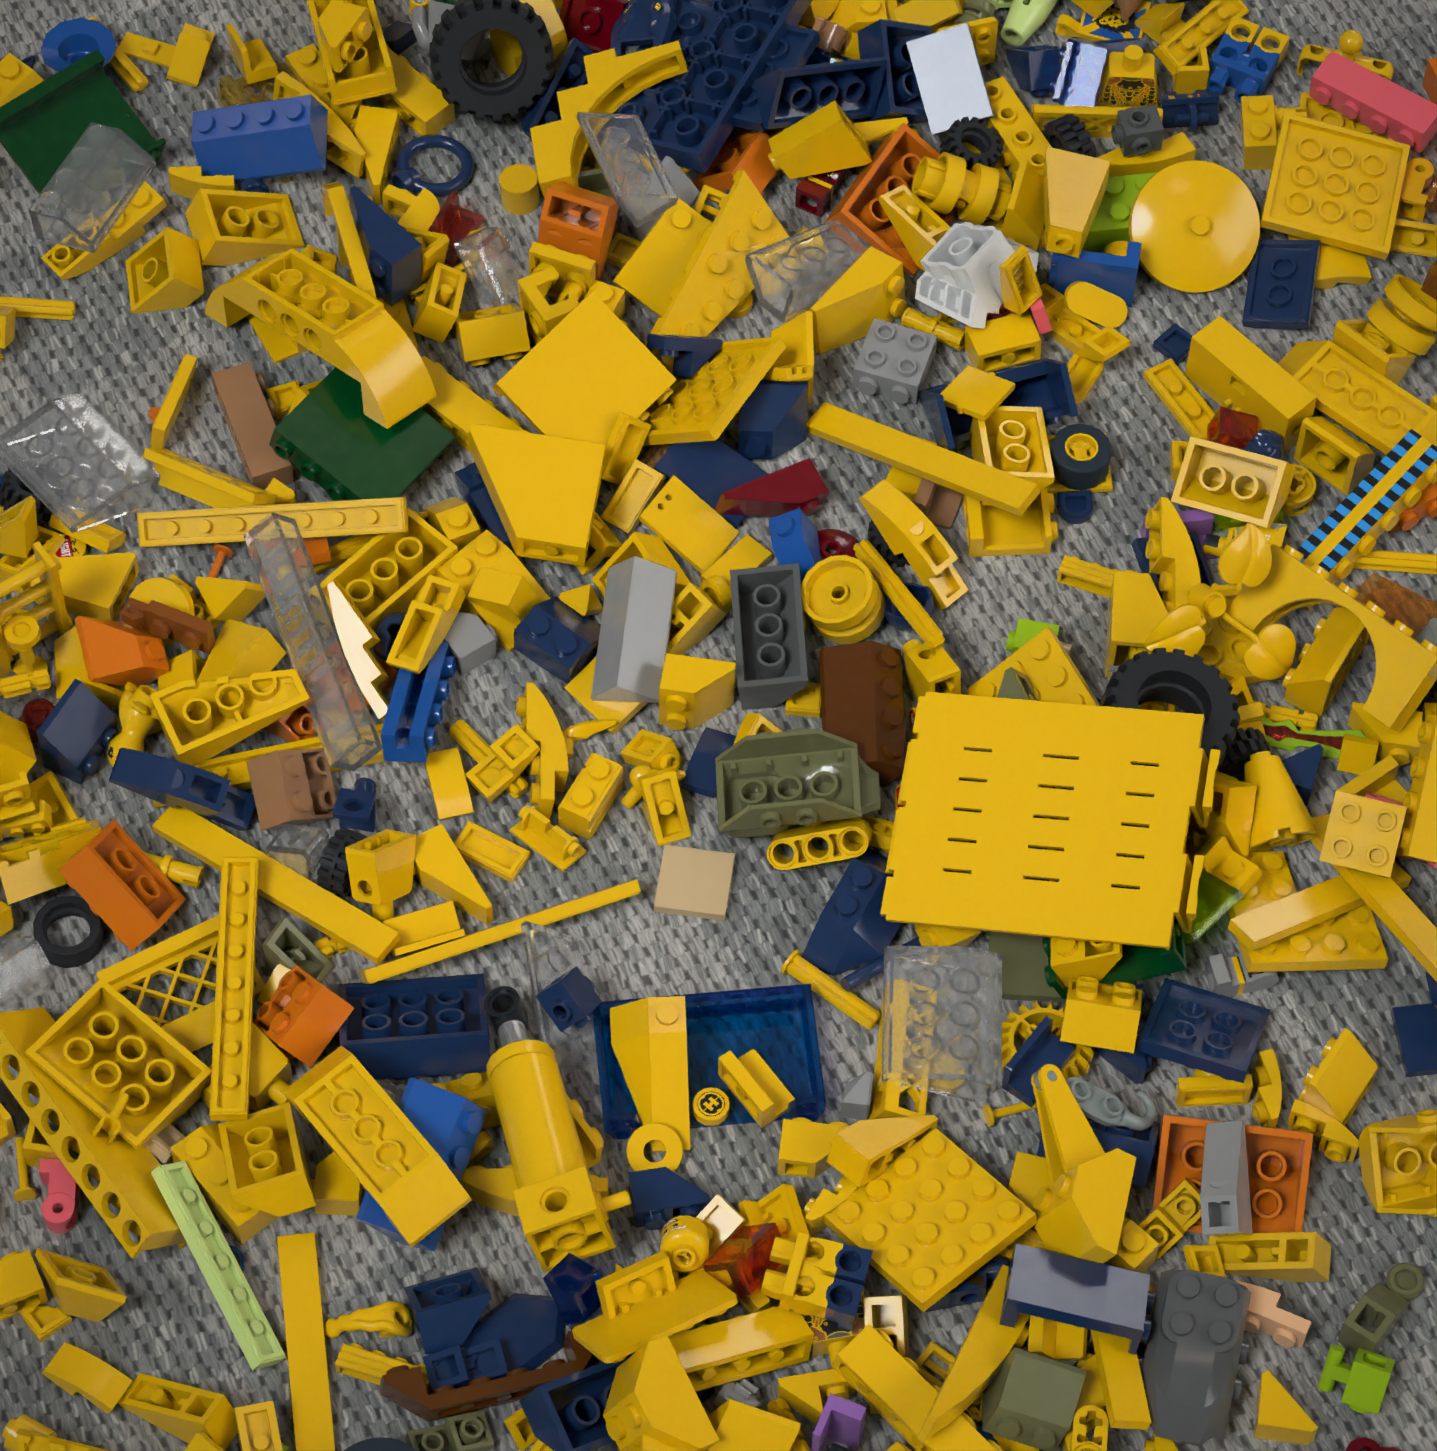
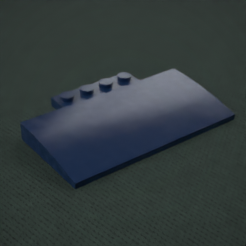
[595,0,820,173]

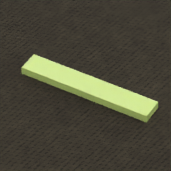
[151,1161,286,1371]

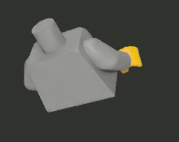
[409,0,493,66]

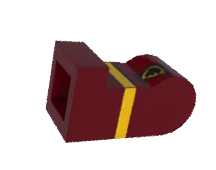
[795,169,847,217]

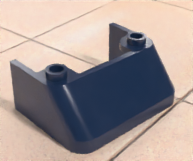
[919,358,1078,451]

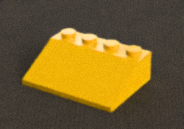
[25,978,212,1149]

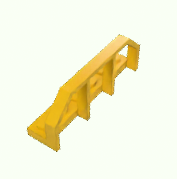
[322,181,419,353]

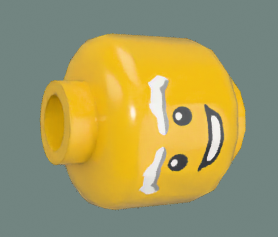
[660,1215,709,1272]

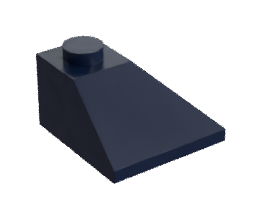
[738,380,808,459]
[404,1267,491,1355]

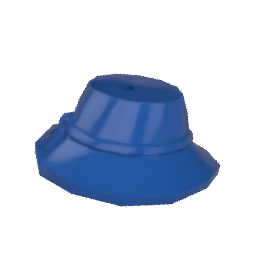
[41,18,117,72]

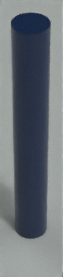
[840,936,924,992]

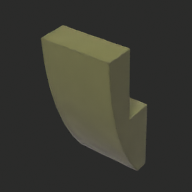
[405,1410,494,1451]

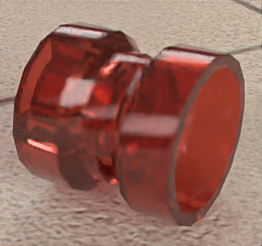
[19,698,55,743]

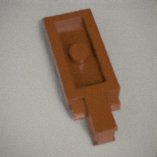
[120,597,215,654]

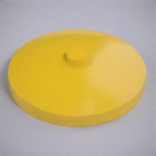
[1128,160,1260,293]

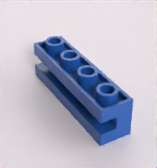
[380,642,456,763]

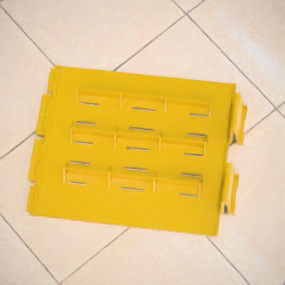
[880,692,1221,950]

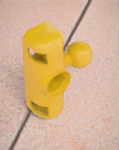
[1296,30,1394,81]

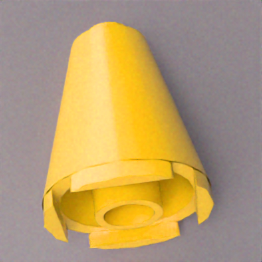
[1244,751,1317,852]

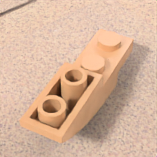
[1234,1280,1312,1348]

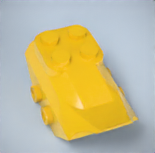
[1358,1109,1437,1217]

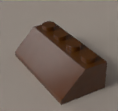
[819,641,906,787]

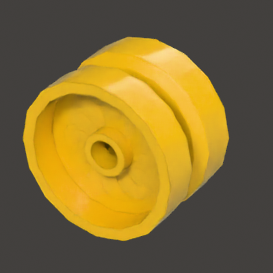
[1366,274,1437,356]
[801,555,886,644]

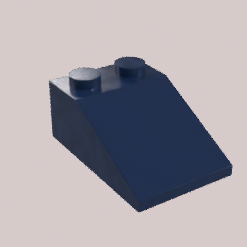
[349,185,422,307]

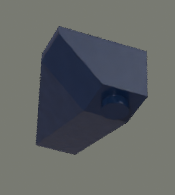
[1006,38,1148,96]

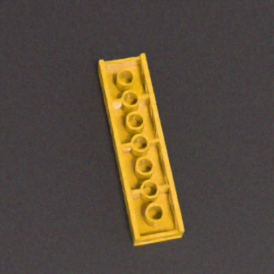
[306,0,397,106]
[0,1007,188,1259]

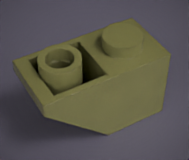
[1337,1282,1410,1354]

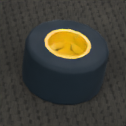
[1050,424,1112,490]

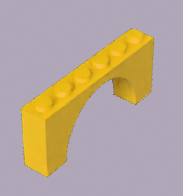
[1226,543,1437,732]

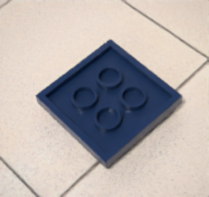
[1136,978,1271,1083]

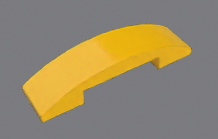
[1040,283,1131,362]

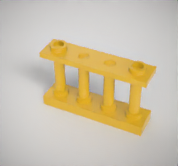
[0,541,74,678]

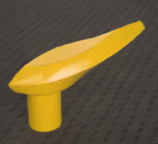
[562,719,618,758]

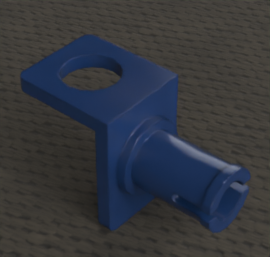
[333,777,377,832]

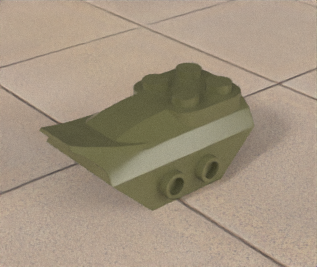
[715,728,881,838]

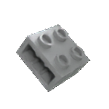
[852,318,937,405]

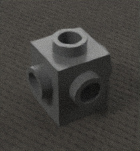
[1111,105,1164,157]

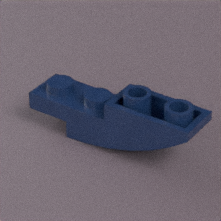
[109,748,255,831]

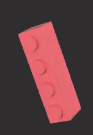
[1309,51,1437,154]

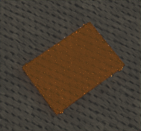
[1340,572,1437,639]

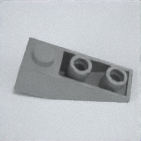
[1200,1120,1253,1237]

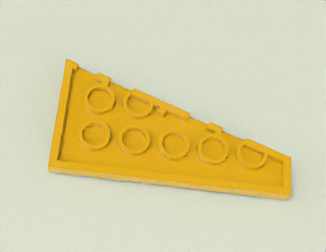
[645,170,796,373]

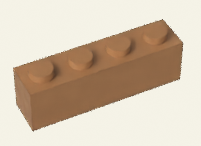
[212,362,297,490]

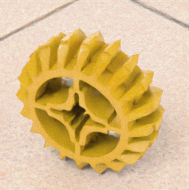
[994,1000,1094,1079]

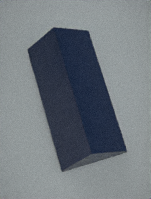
[753,57,888,130]

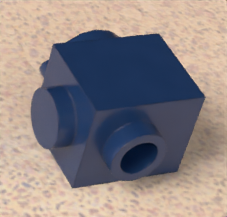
[535,966,602,1032]

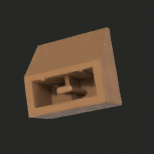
[246,748,337,831]

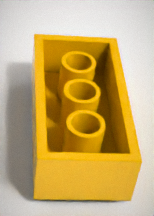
[310,508,458,635]

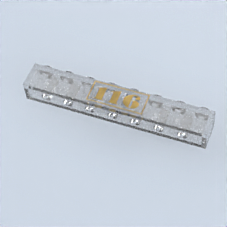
[243,512,383,772]

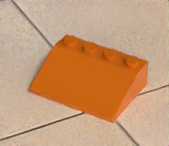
[823,123,957,276]
[1152,1113,1313,1233]

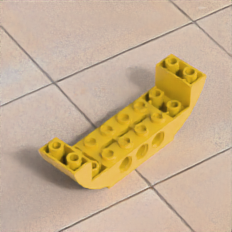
[205,248,437,429]

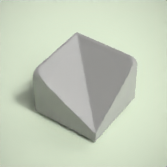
[840,1072,873,1120]

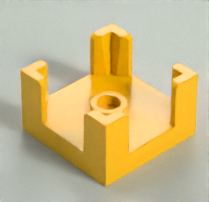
[517,266,579,345]

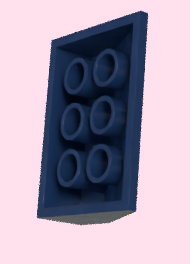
[338,973,490,1080]

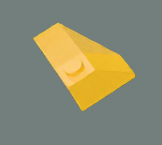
[150,669,310,766]
[610,996,690,1153]

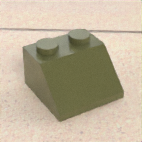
[982,1347,1086,1451]

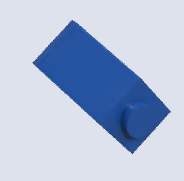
[768,508,821,583]

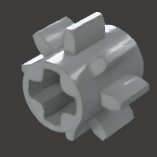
[714,1378,762,1409]

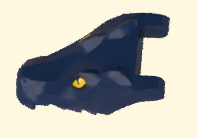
[611,0,677,57]

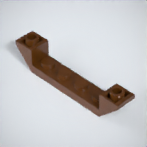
[379,1322,594,1422]

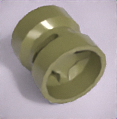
[953,0,996,25]

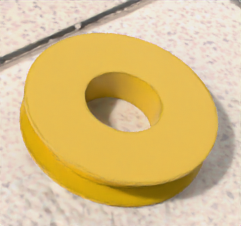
[626,1123,683,1172]

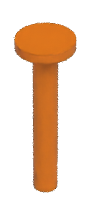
[199,544,233,604]

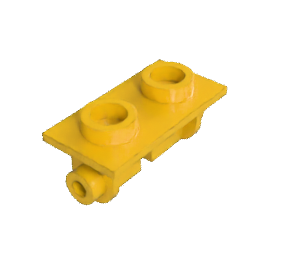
[509,805,587,872]

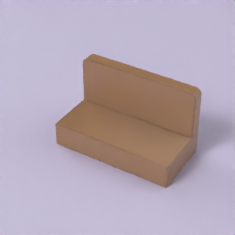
[913,478,963,530]

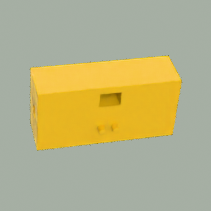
[1185,316,1317,454]

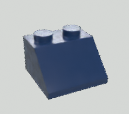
[514,596,601,684]
[37,679,119,785]

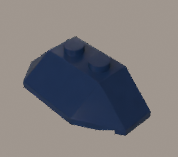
[520,37,595,139]
[802,848,903,976]

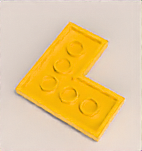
[1221,851,1389,972]

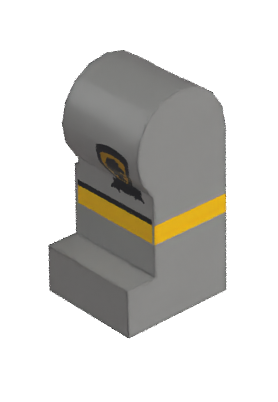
[1205,954,1279,997]

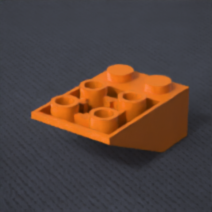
[538,181,621,281]

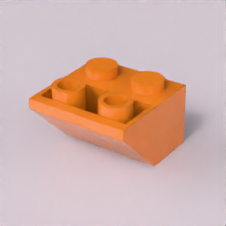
[253,964,354,1068]

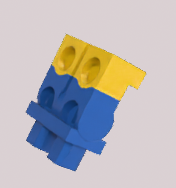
[1207,15,1290,103]

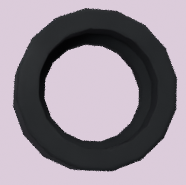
[33,895,104,968]

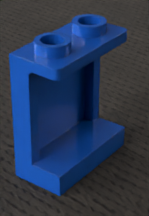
[1048,241,1142,308]

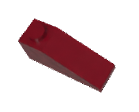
[715,458,829,517]

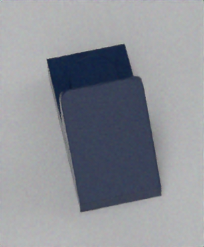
[646,334,722,378]

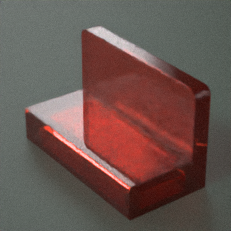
[428,190,484,268]
[702,1222,782,1296]

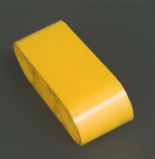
[767,818,873,870]

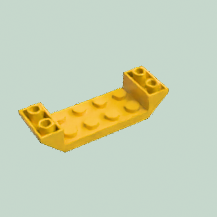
[1277,340,1437,455]
[282,1046,472,1248]

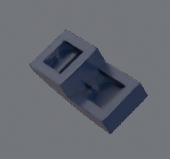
[681,727,736,798]
[423,1337,510,1391]

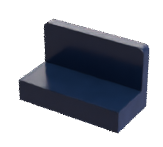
[1001,1016,1075,1108]

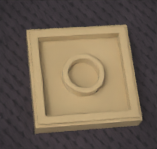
[654,844,735,921]

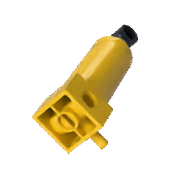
[484,986,631,1273]

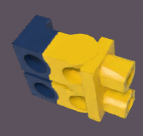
[761,1232,873,1331]

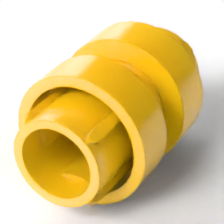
[912,152,1012,225]

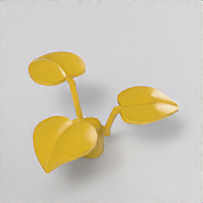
[1143,522,1296,680]

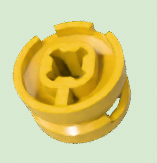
[1278,464,1316,517]

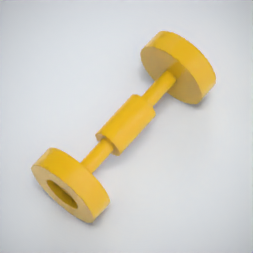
[3,615,49,675]

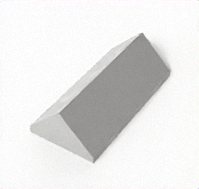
[591,556,677,703]

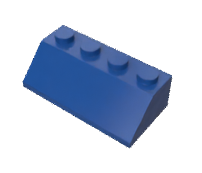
[191,95,328,183]
[356,1078,487,1252]

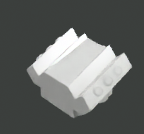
[915,222,1039,328]

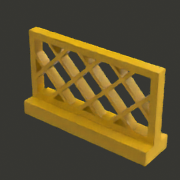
[96,915,265,1027]

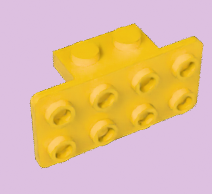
[572,1251,738,1363]

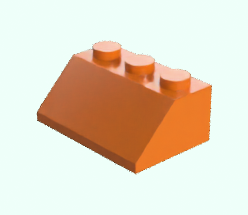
[58,819,186,951]

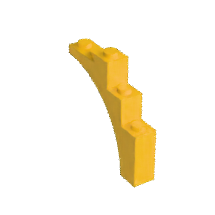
[530,40,688,198]

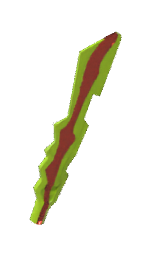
[1262,716,1381,764]

